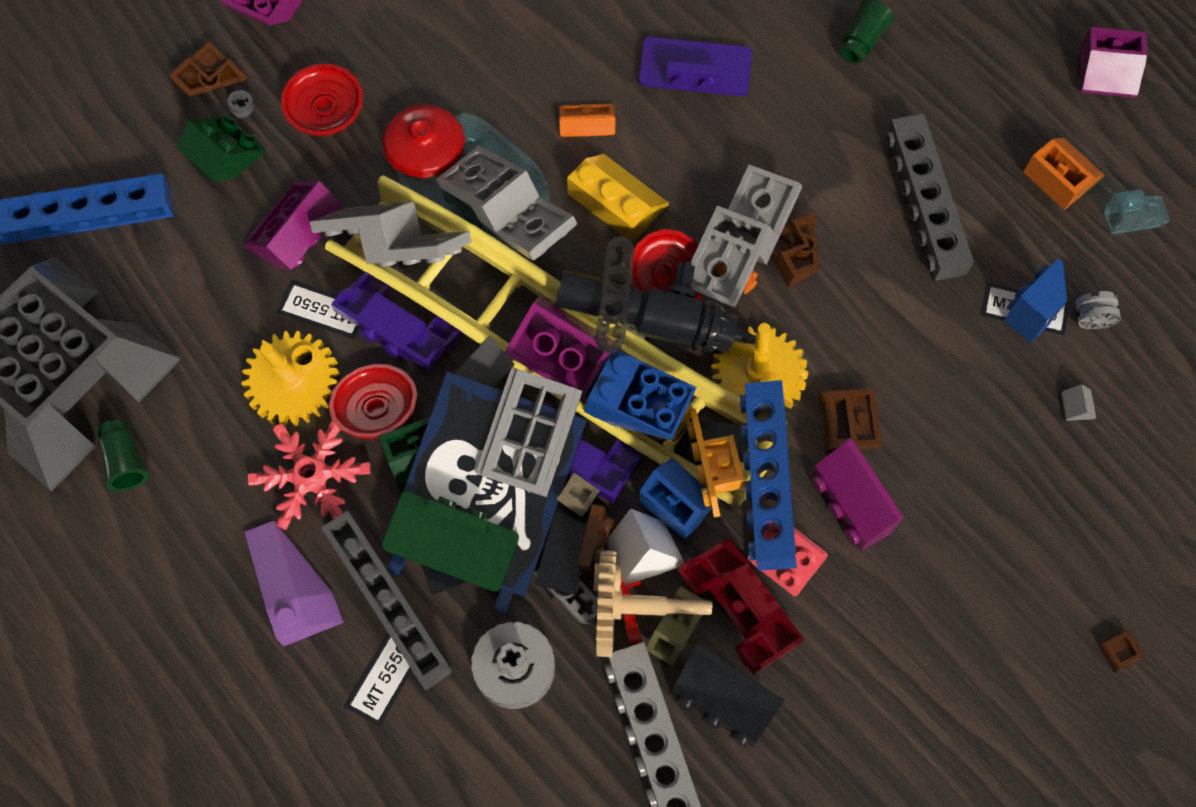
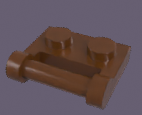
[819,388,882,453]
[578,504,615,581]

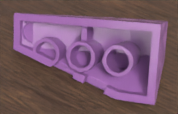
[245,521,344,646]

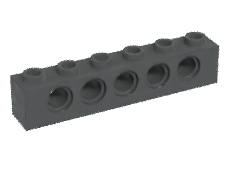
[885,113,974,281]
[321,511,453,691]

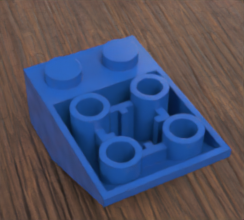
[584,348,697,440]

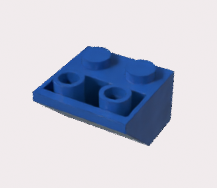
[1004,259,1067,343]
[639,458,718,543]

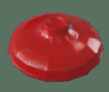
[281,64,363,136]
[382,104,466,179]
[628,229,702,300]
[329,364,418,439]

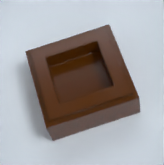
[1098,629,1145,673]

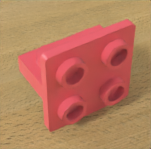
[747,528,828,597]

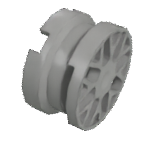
[1075,291,1121,329]

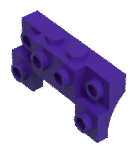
[331,272,463,371]
[536,400,643,503]

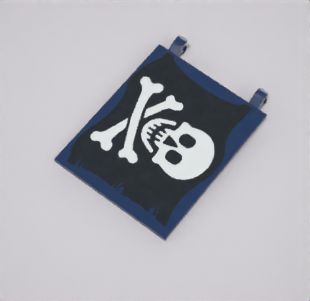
[387,372,587,613]

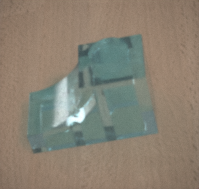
[1103,189,1170,234]

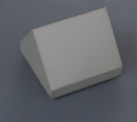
[1060,384,1096,421]

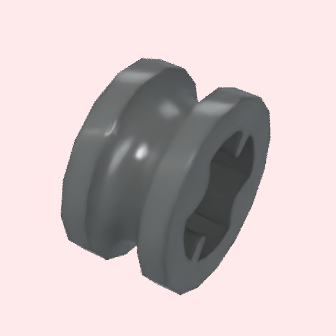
[227,90,254,118]

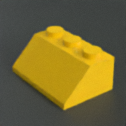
[567,154,669,243]

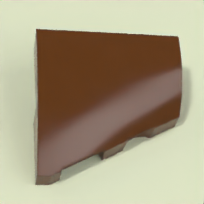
[169,41,248,97]
[771,212,819,287]

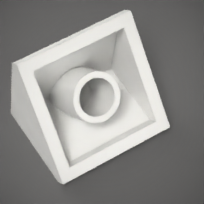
[607,509,684,585]

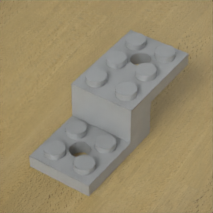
[436,146,577,261]
[691,165,802,309]
[310,201,472,267]

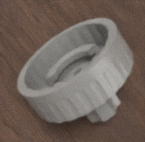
[471,622,555,709]

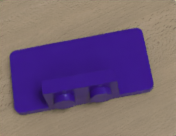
[639,37,752,96]

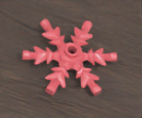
[248,421,371,530]

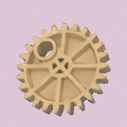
[594,551,712,657]

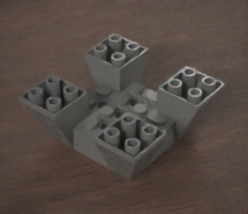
[0,257,181,491]

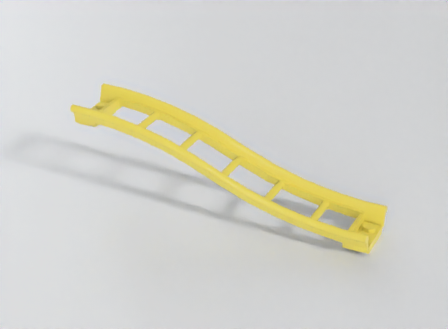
[325,175,787,507]

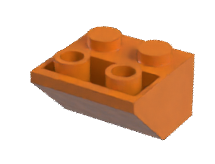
[1024,138,1105,210]

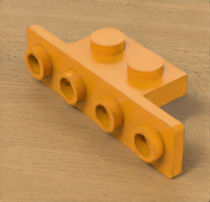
[686,408,745,517]

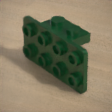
[382,491,519,592]

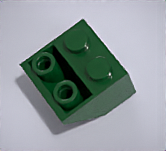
[177,116,266,182]
[379,417,430,494]

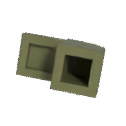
[647,586,703,666]

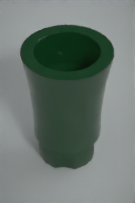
[839,0,894,64]
[98,419,150,492]

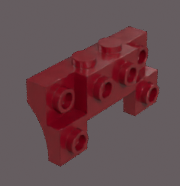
[677,538,805,675]

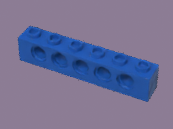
[0,173,174,245]
[740,380,797,571]

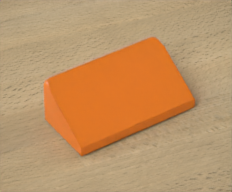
[559,103,615,137]

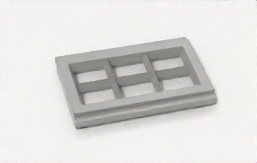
[475,368,582,497]

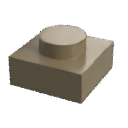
[556,473,600,517]

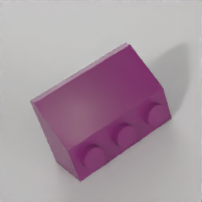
[243,181,343,270]
[505,296,617,400]
[811,438,903,551]

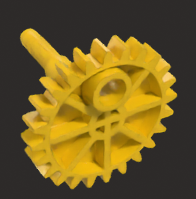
[711,323,808,409]
[241,331,340,426]

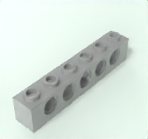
[604,642,701,807]

